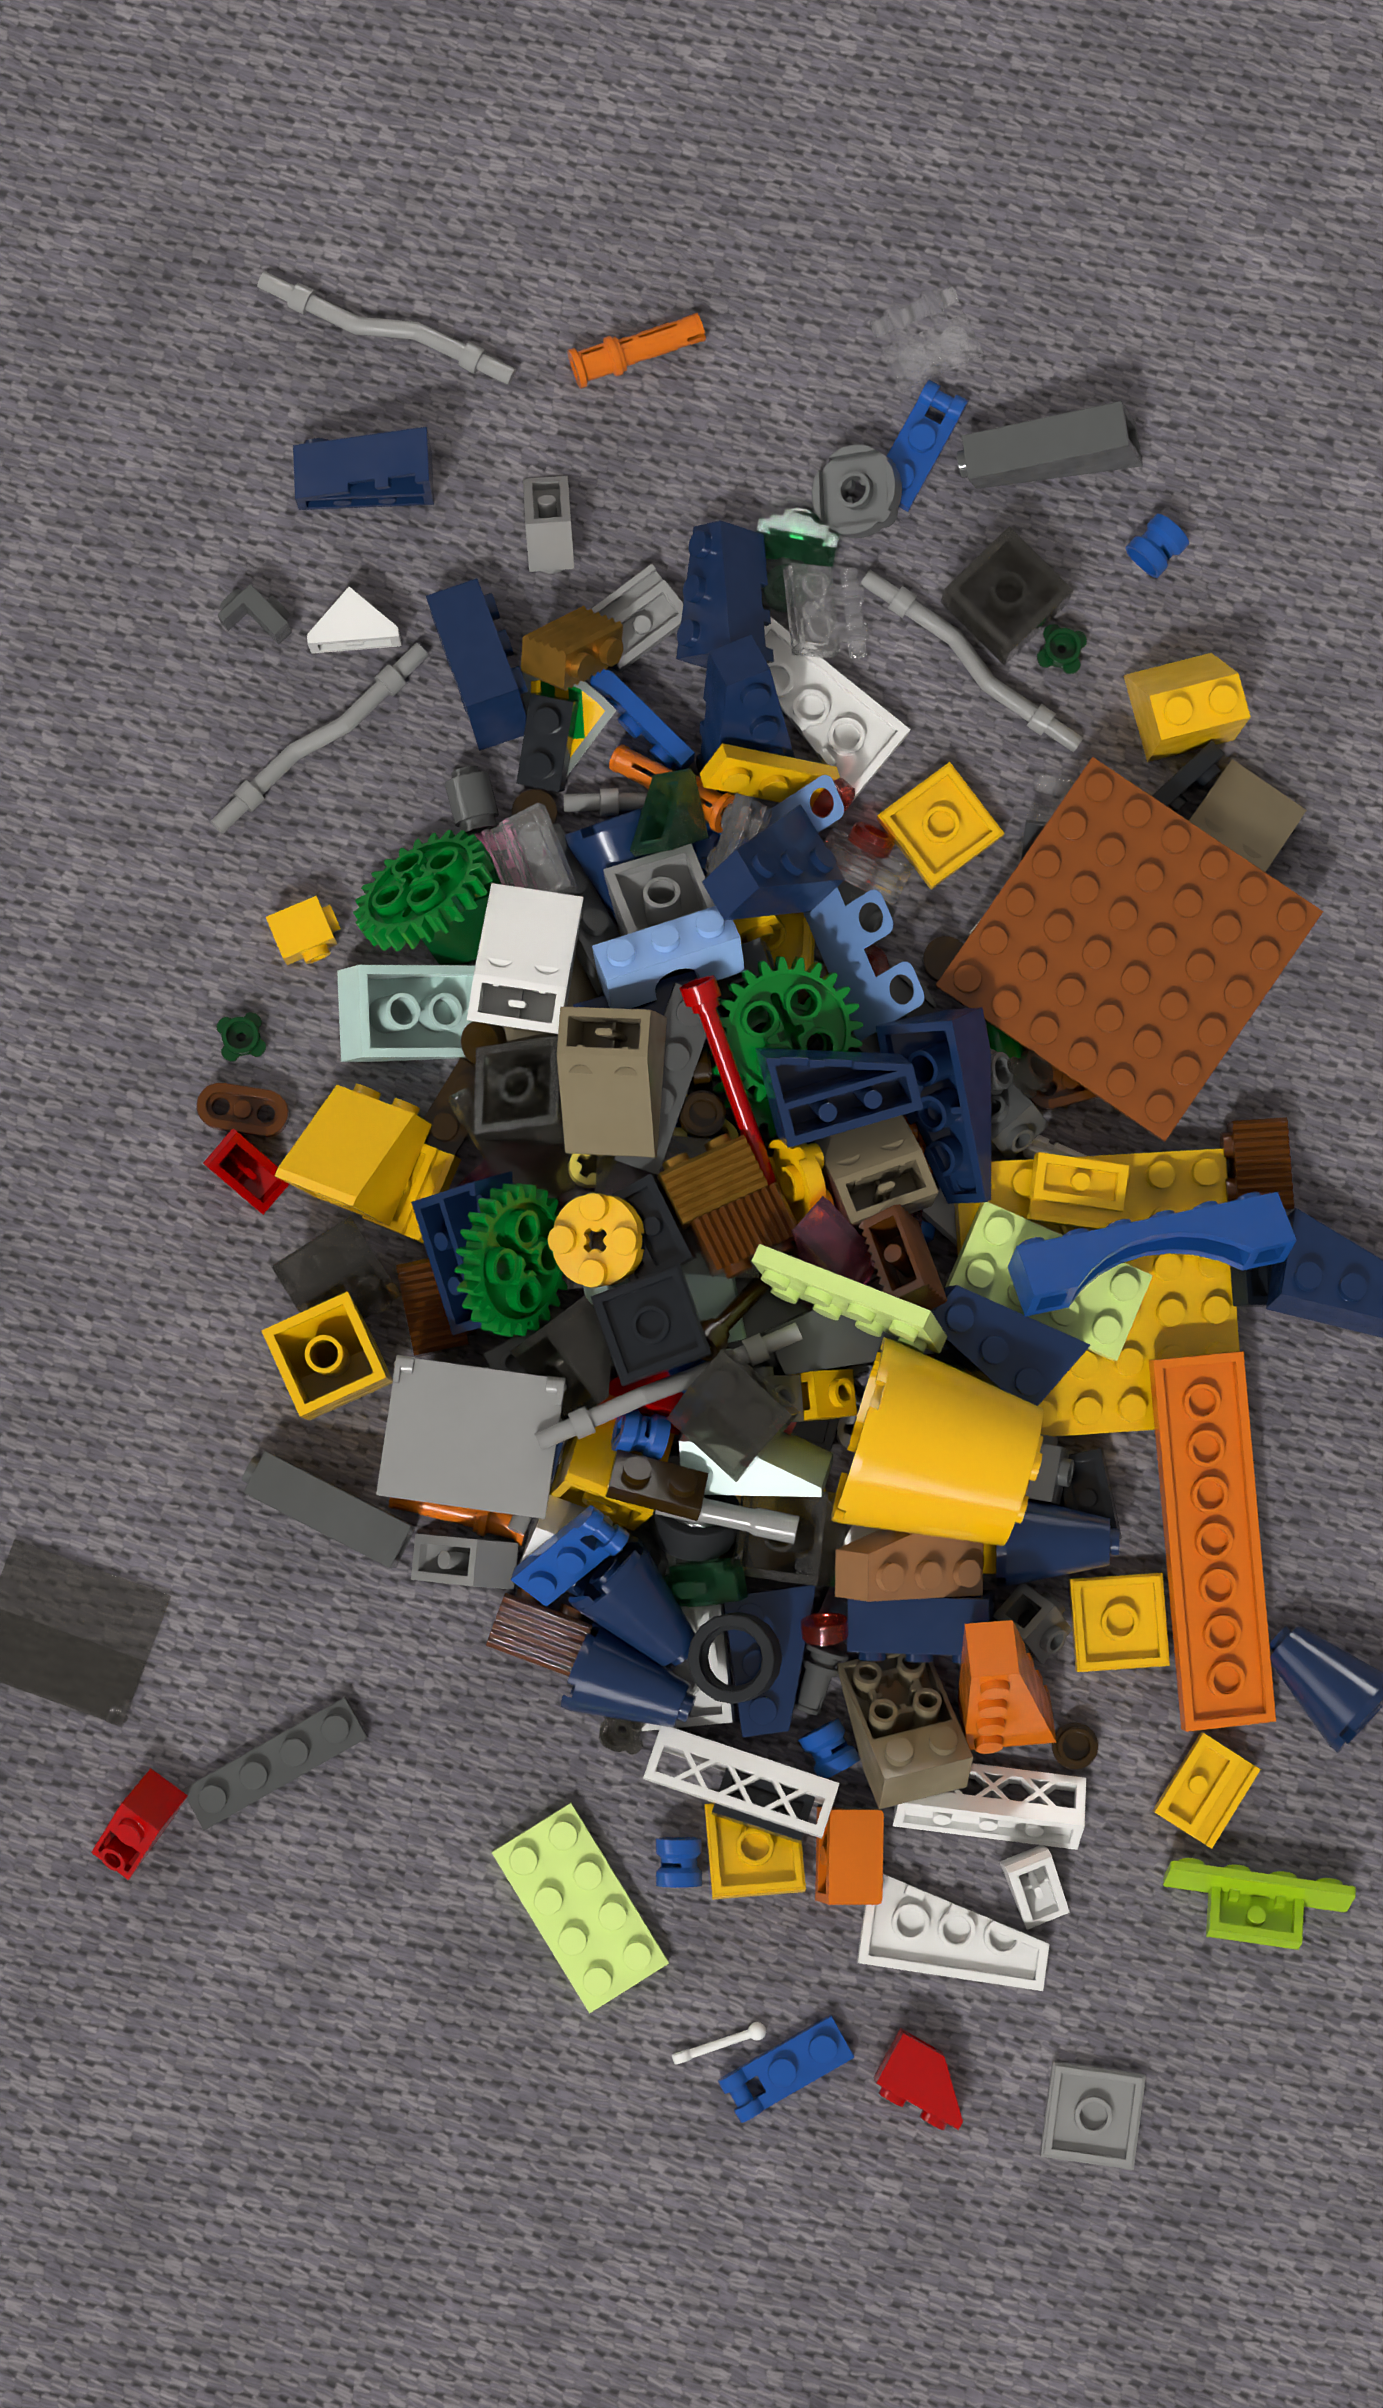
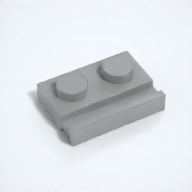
[592,564,683,673]

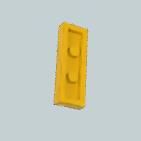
[699,743,841,810]

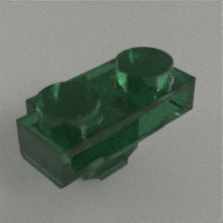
[756,507,839,569]
[663,1558,748,1608]

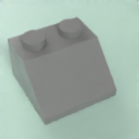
[603,843,715,936]

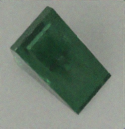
[630,768,709,856]

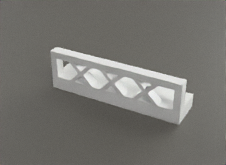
[643,1726,840,1839]
[893,1763,1086,1850]

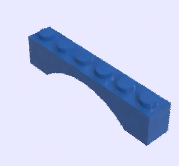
[1007,1192,1297,1317]

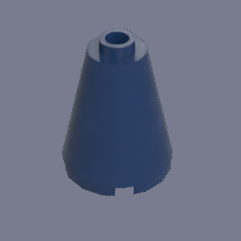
[564,805,658,924]
[996,1499,1120,1587]
[568,1536,696,1666]
[561,1622,696,1728]
[1269,1626,1383,1753]

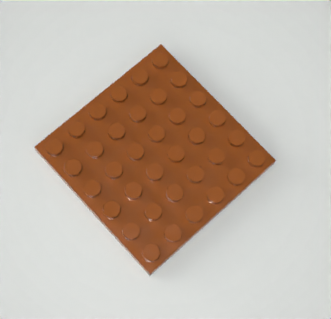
[936,757,1324,1142]

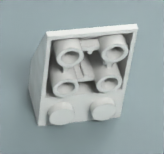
[467,883,584,1034]

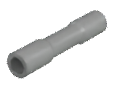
[655,1497,800,1544]

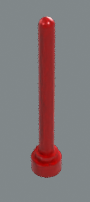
[679,975,777,1186]

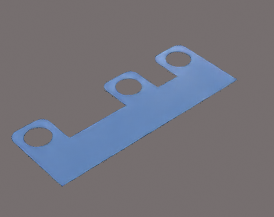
[762,775,924,1041]

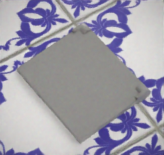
[376,1355,567,1519]

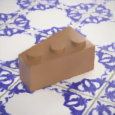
[835,1529,983,1602]

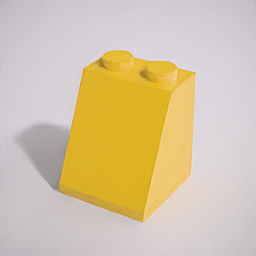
[1124,653,1251,762]
[275,1083,432,1226]
[261,1291,393,1421]
[549,1386,675,1531]

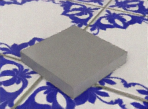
[1039,2061,1146,2170]

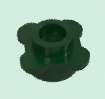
[1037,624,1087,675]
[217,1012,266,1062]

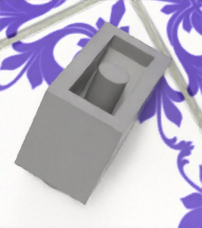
[523,476,574,574]
[411,1534,518,1590]

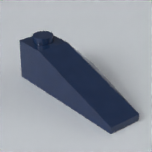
[876,1007,991,1204]

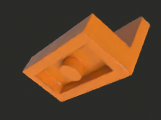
[815,1807,884,1905]

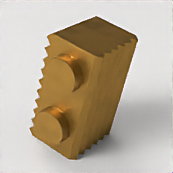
[521,606,623,691]
[657,1133,768,1230]

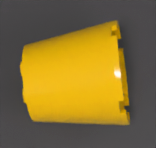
[831,1337,1044,1546]

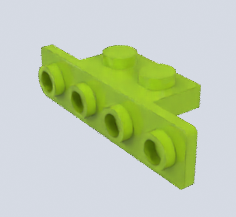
[1163,1858,1356,1950]

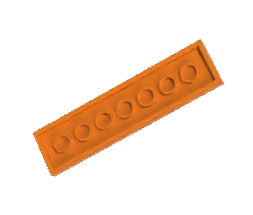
[1149,1351,1276,1732]

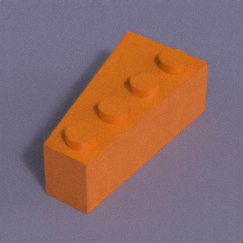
[958,1620,1057,1754]

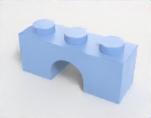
[592,906,745,1009]

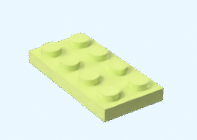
[945,1202,1153,1361]
[752,1244,947,1354]
[492,1802,669,2013]

